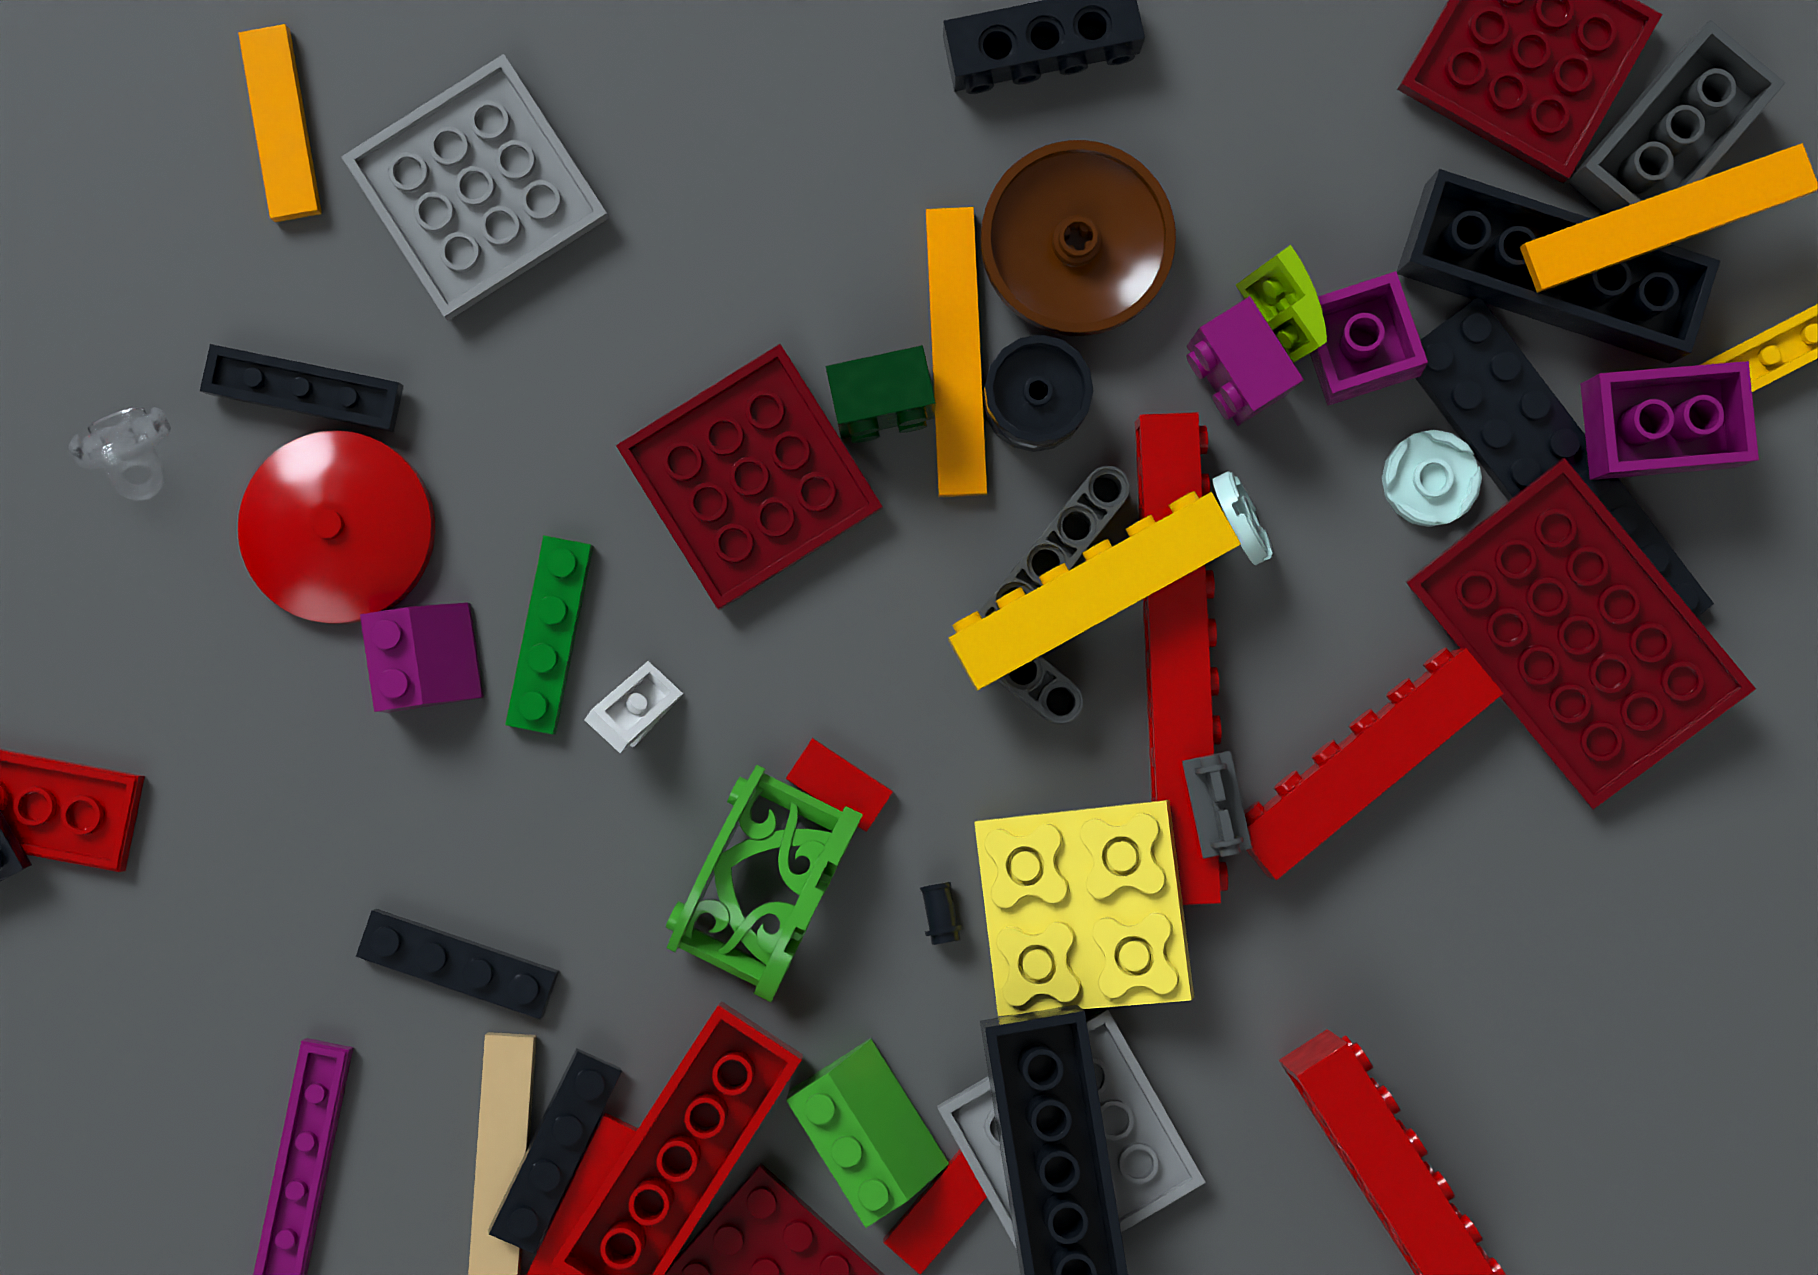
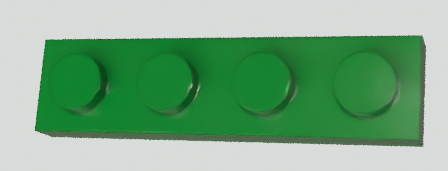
[505,535,594,735]

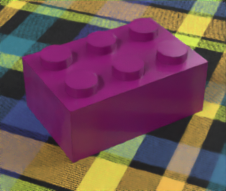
[1580,361,1759,480]

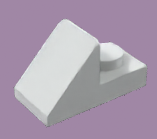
[584,661,683,753]

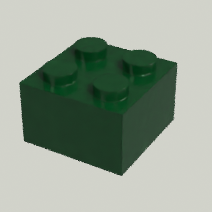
[825,345,936,443]

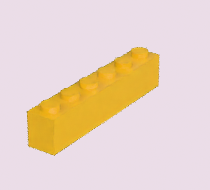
[948,491,1241,691]

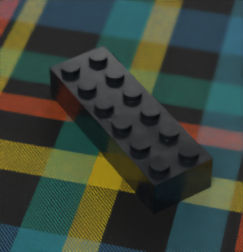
[1397,169,1720,364]
[980,1005,1128,1275]

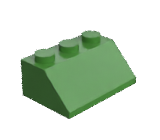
[786,1038,949,1228]

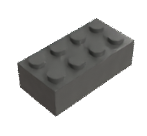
[1567,20,1785,214]

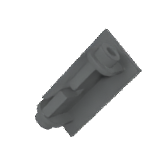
[1182,751,1252,859]

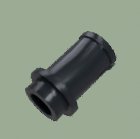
[920,882,963,945]

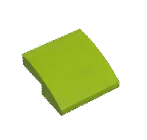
[1236,245,1327,363]

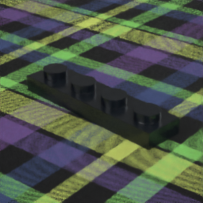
[200,344,404,432]
[355,909,559,1019]
[488,1048,622,1254]

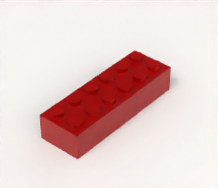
[550,1001,803,1275]
[1279,1029,1506,1275]

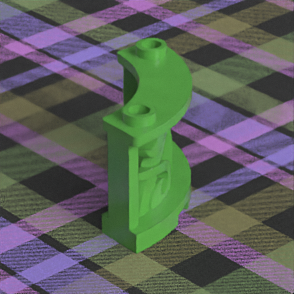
[665,765,863,1002]

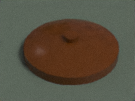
[981,140,1176,336]

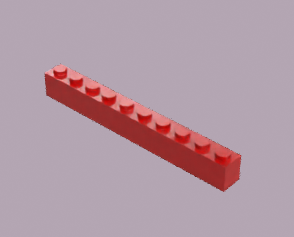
[1135,412,1228,905]

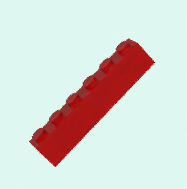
[1244,647,1504,881]

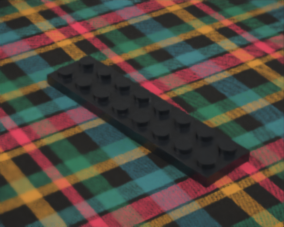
[1415,298,1714,617]

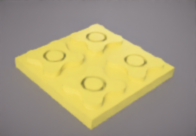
[974,800,1194,1016]

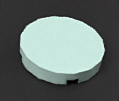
[1382,430,1482,527]
[1213,471,1273,565]

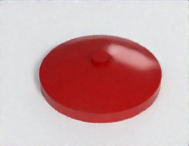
[238,431,435,624]

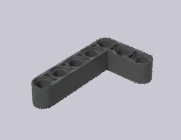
[979,466,1130,724]

